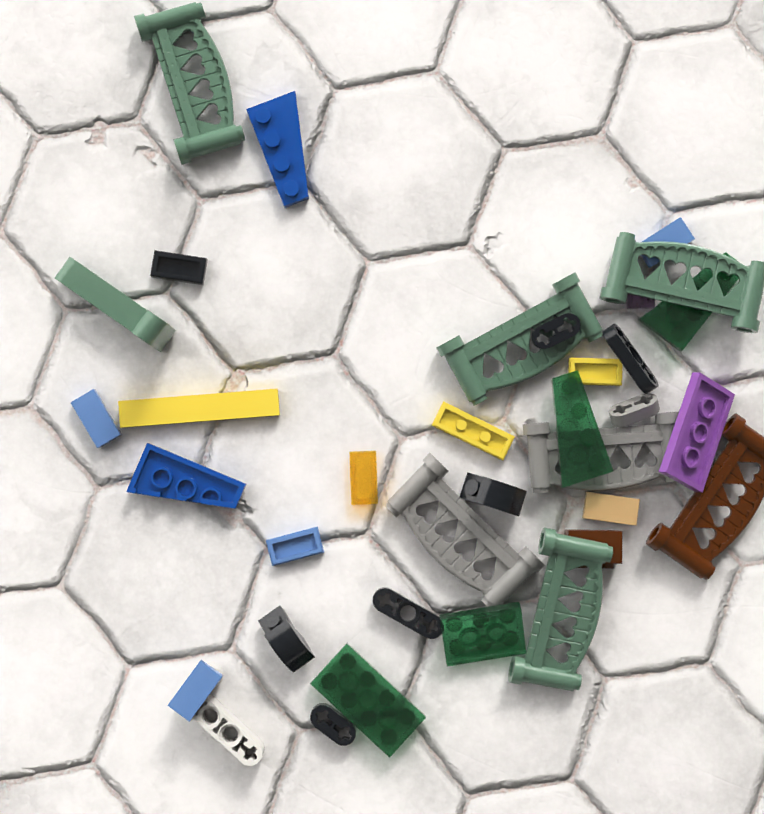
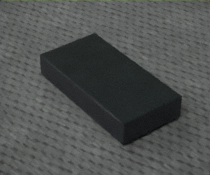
[150,250,208,285]

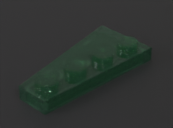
[639,252,738,352]

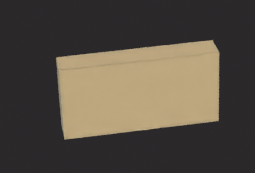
[582,492,640,526]

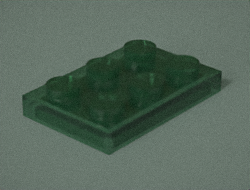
[439,602,526,667]

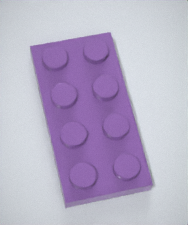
[659,372,735,493]

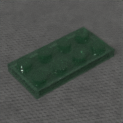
[310,643,426,758]

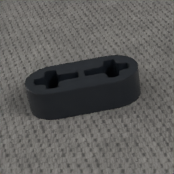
[531,313,581,349]
[310,703,356,746]

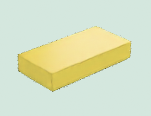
[568,358,622,386]

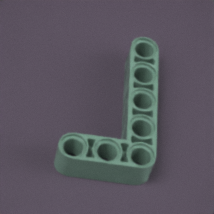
[55,257,176,352]

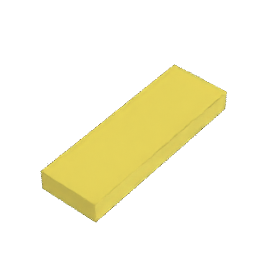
[431,401,515,461]

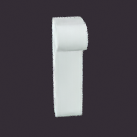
[193,662,265,766]

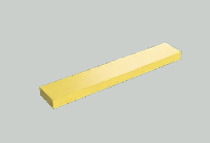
[118,389,280,428]

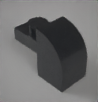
[460,472,527,517]
[258,605,315,673]

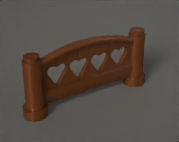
[646,413,764,580]

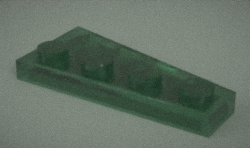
[551,370,614,489]

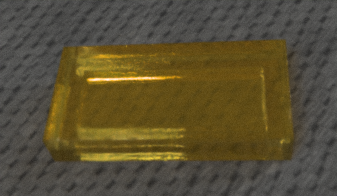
[349,451,378,505]

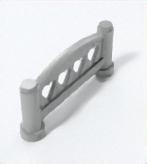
[523,412,679,493]
[385,453,545,611]

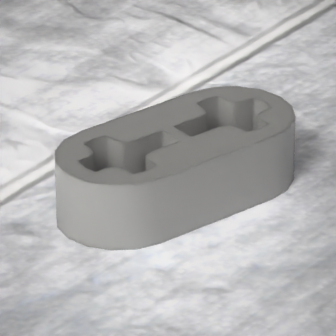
[609,393,660,427]

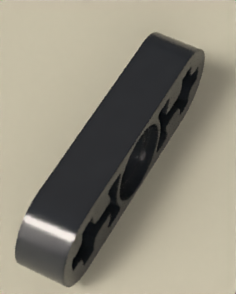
[602,324,659,394]
[373,587,444,639]

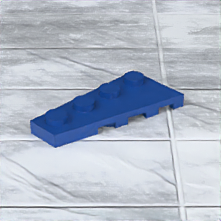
[246,91,309,208]
[126,443,247,509]

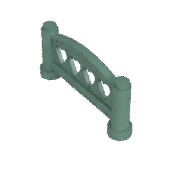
[134,2,245,165]
[599,232,764,333]
[436,272,603,406]
[508,527,613,691]

